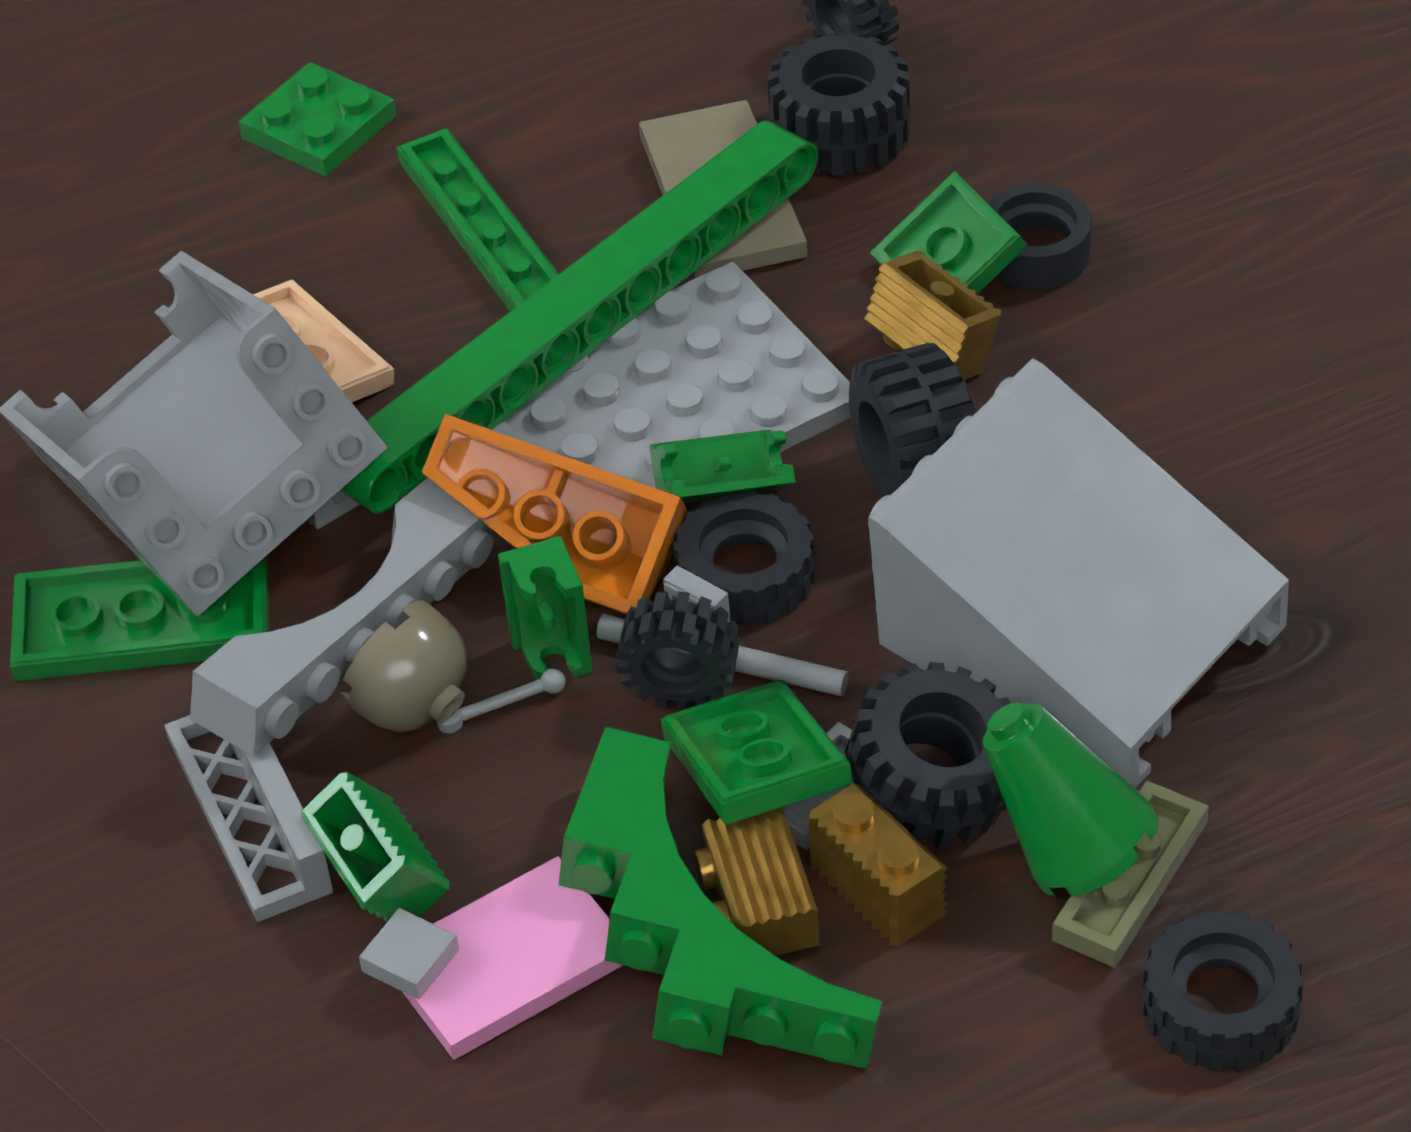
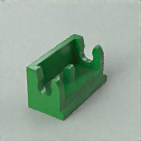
[649,429,795,504]
[498,536,593,679]

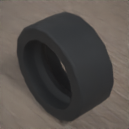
[988,184,1092,290]

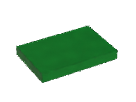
[660,680,854,825]

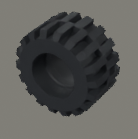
[768,33,910,175]
[849,342,976,497]
[844,662,1011,849]

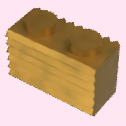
[864,251,1001,380]
[809,783,947,946]
[694,807,820,956]

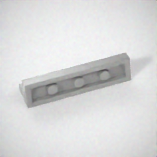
[164,715,333,922]

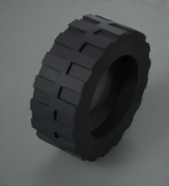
[673,491,815,628]
[1142,910,1304,1072]

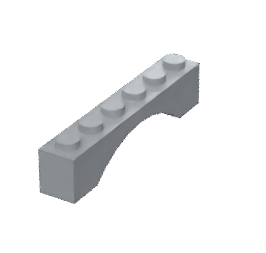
[190,478,494,757]

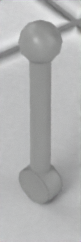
[436,669,566,734]

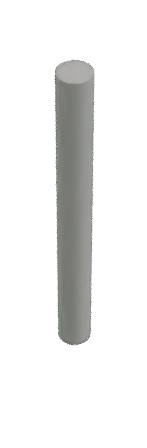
[597,614,849,697]

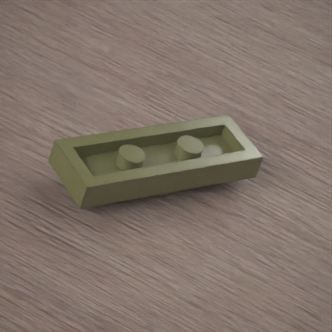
[1052,781,1209,968]

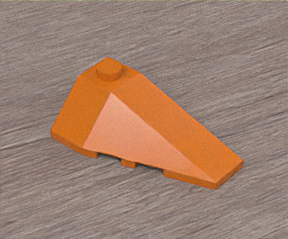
[422,414,688,615]

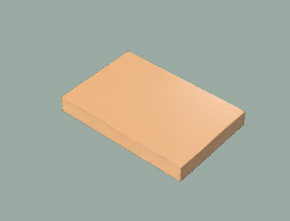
[253,280,394,403]

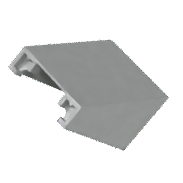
[0,251,388,617]
[868,358,1289,789]

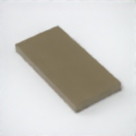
[639,100,808,279]

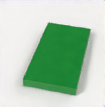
[10,556,269,682]

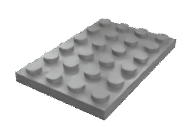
[492,261,850,488]

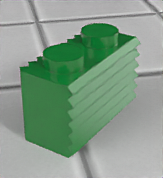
[301,773,450,922]

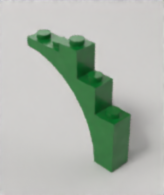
[559,727,882,1069]

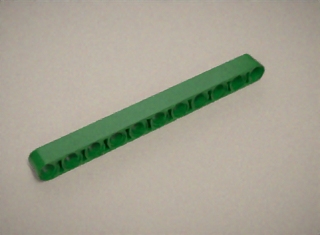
[340,121,818,514]

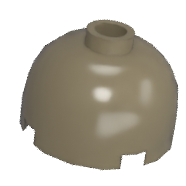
[340,599,468,733]

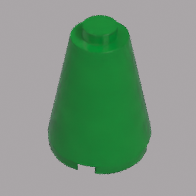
[983,702,1158,896]

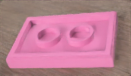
[402,856,623,1060]

